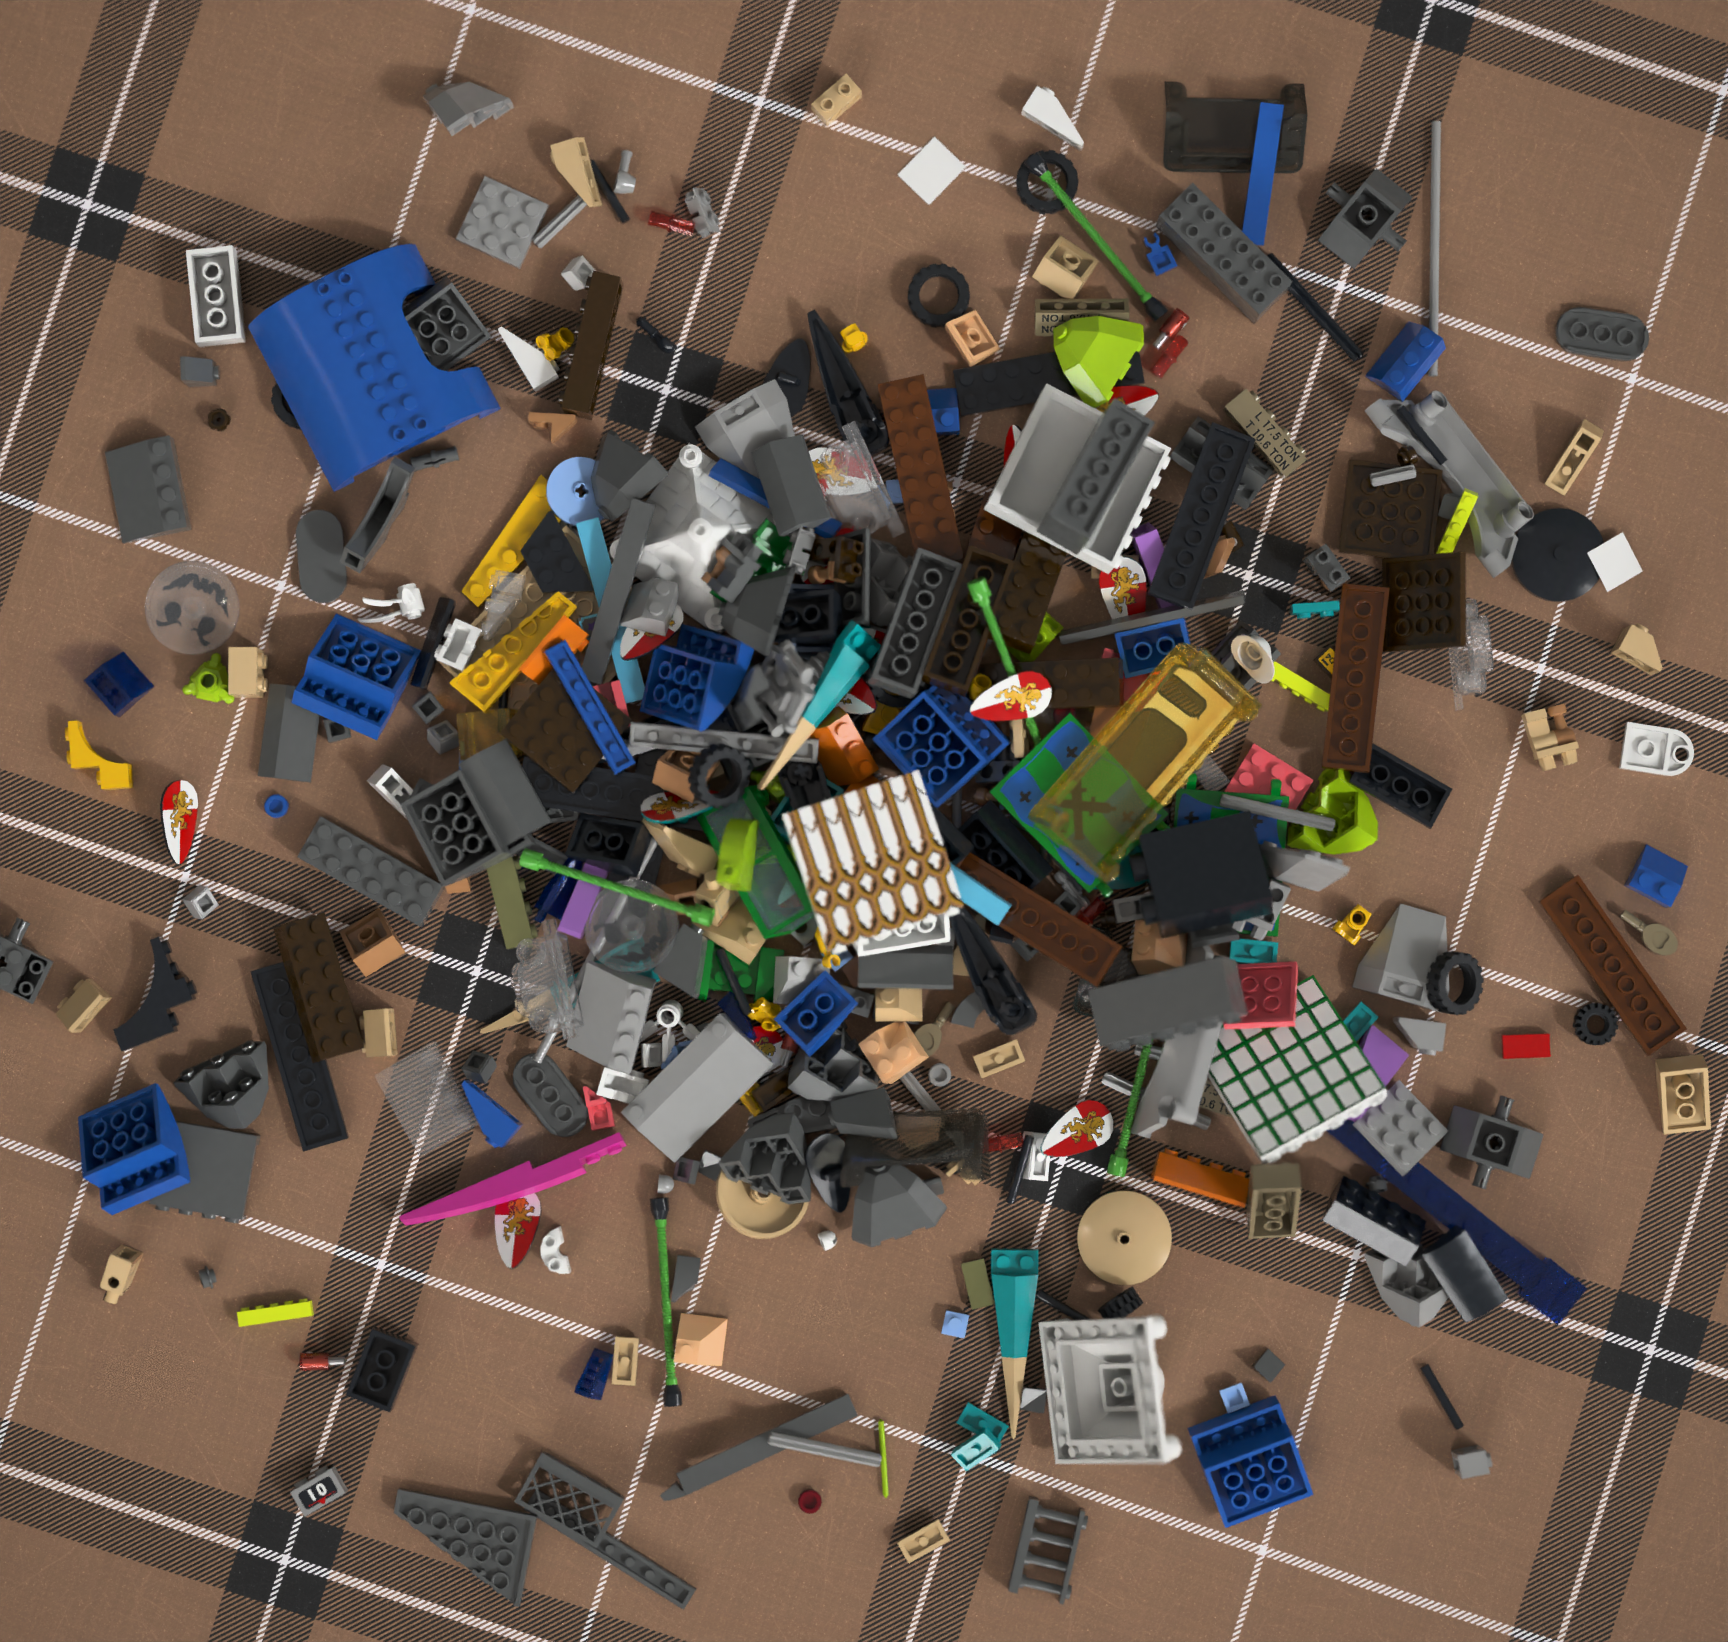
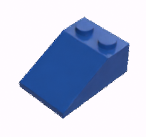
[774,970,858,1057]
[462,1080,523,1148]

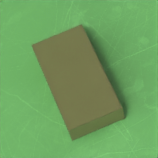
[961,1258,995,1310]

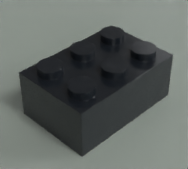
[346,1327,419,1413]

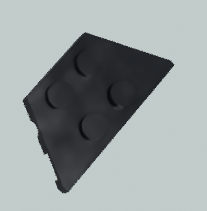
[521,510,594,593]

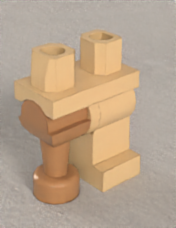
[1521,704,1579,771]

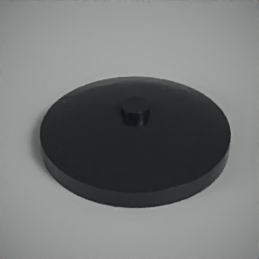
[1511,508,1604,602]

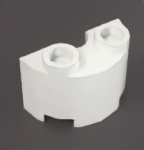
[434,618,481,671]
[596,1067,649,1104]
[541,1226,572,1274]

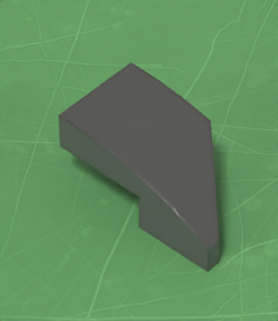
[671,1255,701,1303]
[660,1481,686,1501]

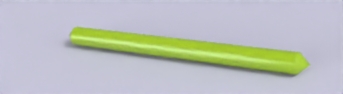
[878,1419,889,1498]

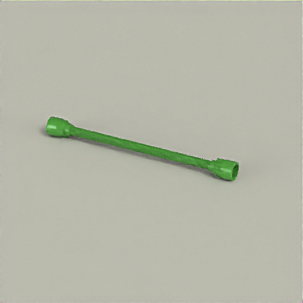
[967,577,1042,747]
[519,848,715,927]
[1107,1039,1154,1177]

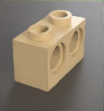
[811,74,862,127]

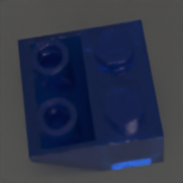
[84,651,155,717]

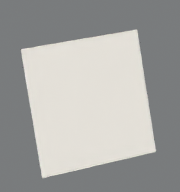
[1587,532,1642,592]

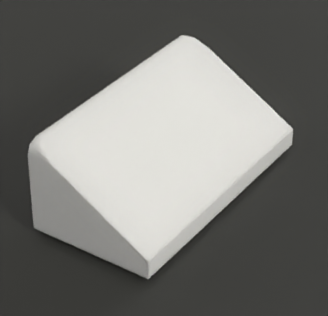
[1022,1131,1050,1181]

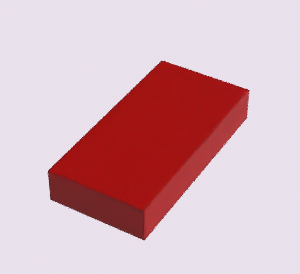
[1501,1034,1551,1059]

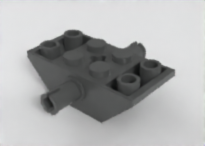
[1318,168,1413,269]
[0,917,54,1004]
[1439,1095,1544,1190]

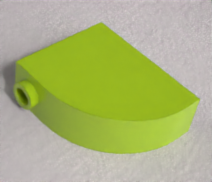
[716,818,759,892]

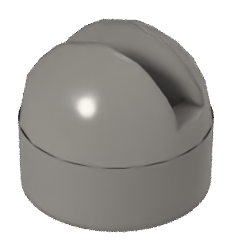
[657,1174,674,1194]

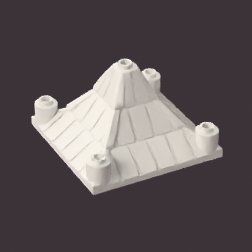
[608,443,791,634]
[1039,1314,1181,1464]

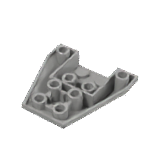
[695,379,795,479]
[1259,841,1349,891]
[1352,904,1449,1013]

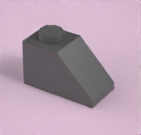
[180,356,220,387]

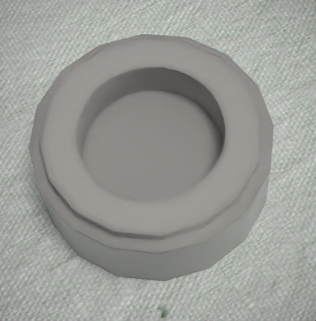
[928,1063,951,1087]

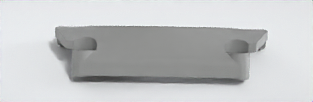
[1365,390,1534,578]
[1130,933,1222,1138]

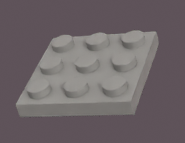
[456,176,549,269]
[1353,1080,1448,1176]

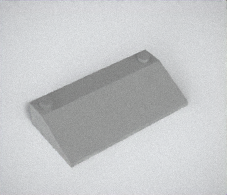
[621,1013,774,1163]

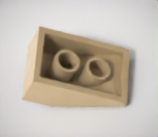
[642,817,719,878]
[690,899,766,965]
[1655,1054,1711,1135]

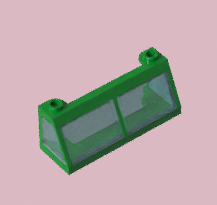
[697,785,814,939]

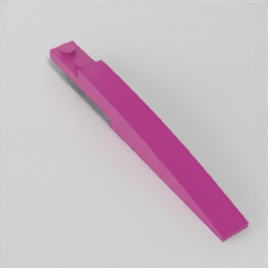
[399,1132,627,1226]

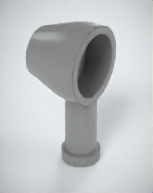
[613,150,636,194]

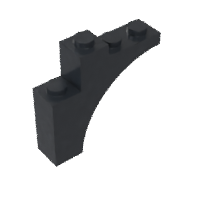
[113,937,197,1051]

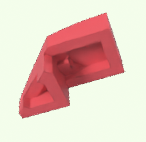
[583,1086,615,1131]

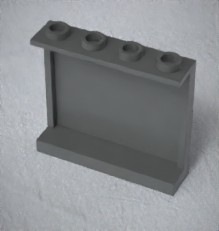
[149,1121,261,1223]

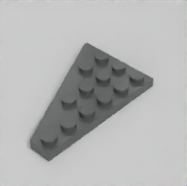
[394,1488,538,1607]

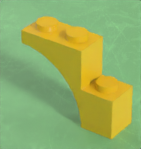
[65,721,133,790]

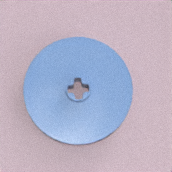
[546,457,604,526]

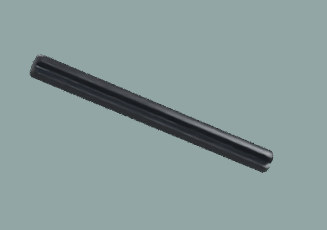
[1267,253,1364,362]

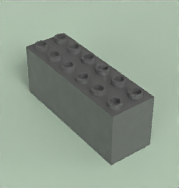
[1156,182,1293,324]
[1036,398,1155,555]
[1088,956,1248,1052]

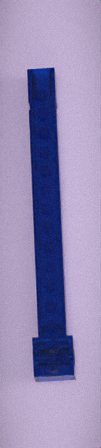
[1326,1119,1587,1325]

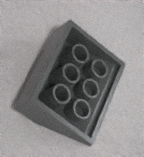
[402,276,492,371]
[105,435,192,544]

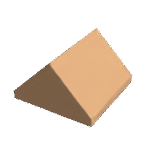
[945,310,1000,367]

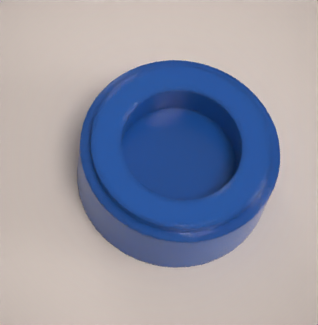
[264,794,289,818]

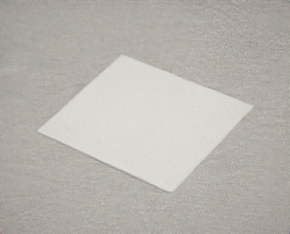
[898,137,966,205]

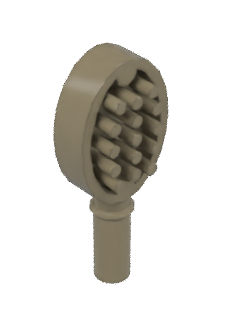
[1620,909,1678,956]
[914,1002,955,1056]

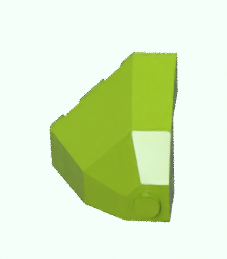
[1053,316,1144,408]
[1287,769,1378,855]

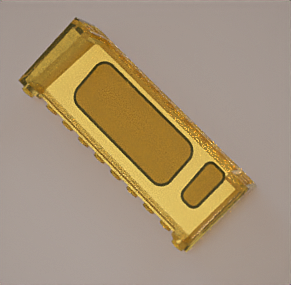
[1028,643,1263,883]

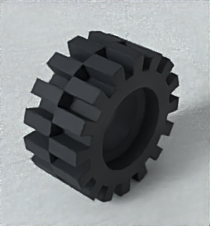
[1573,1003,1618,1045]
[1098,1287,1143,1319]

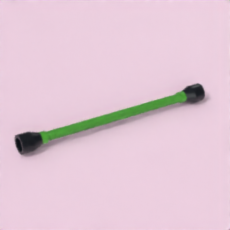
[1023,151,1168,322]
[650,1197,682,1407]

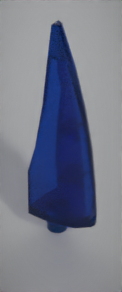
[534,857,583,924]

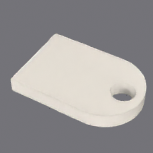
[1619,722,1694,776]

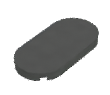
[1555,307,1649,362]
[296,510,347,603]
[513,1053,588,1137]

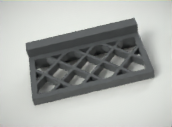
[514,1451,625,1548]

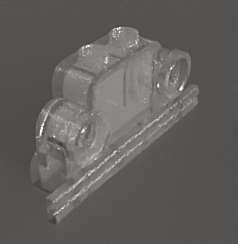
[817,421,906,537]
[1448,599,1494,711]
[510,918,584,1040]

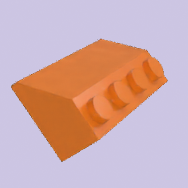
[1150,1148,1249,1208]

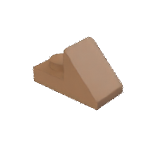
[528,412,577,444]

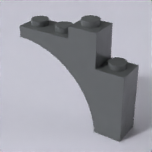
[340,457,416,573]

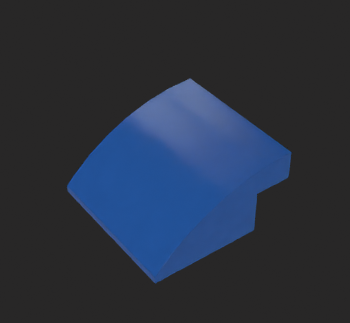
[291,614,421,740]
[640,624,754,731]
[873,686,1011,808]
[78,1083,191,1215]
[1187,1395,1314,1528]

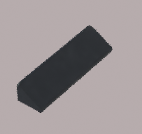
[410,597,456,690]

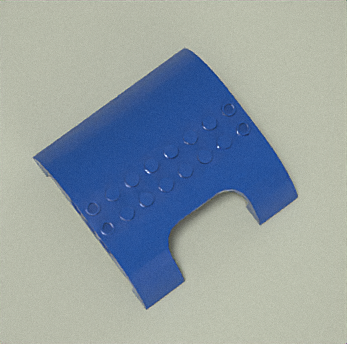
[248,244,501,492]

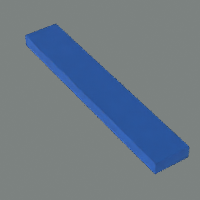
[1242,102,1284,246]
[709,458,843,538]
[544,640,636,775]

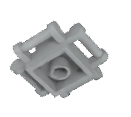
[755,640,815,737]

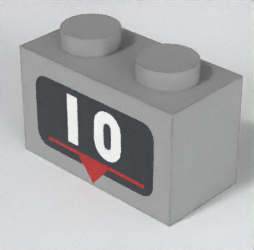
[290,1465,348,1517]

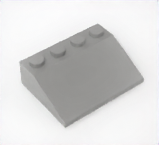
[566,961,656,1074]

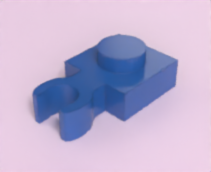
[1144,233,1177,277]

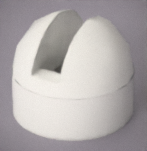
[817,1230,837,1251]

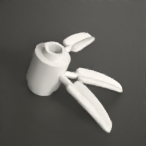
[357,583,425,623]
[640,1000,701,1063]

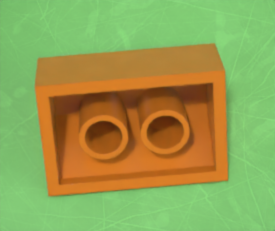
[519,615,590,685]
[808,705,879,786]

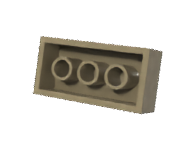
[1246,1162,1301,1239]

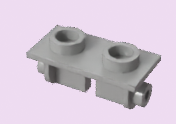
[685,188,721,238]
[783,526,816,574]

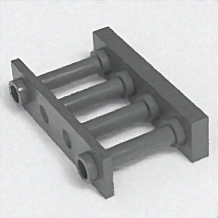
[1008,1496,1088,1605]

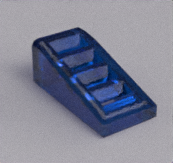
[718,991,757,1040]
[574,1348,614,1400]

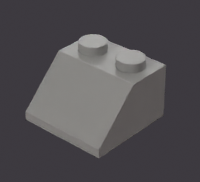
[620,578,679,636]
[773,956,830,1005]
[1393,1017,1446,1056]

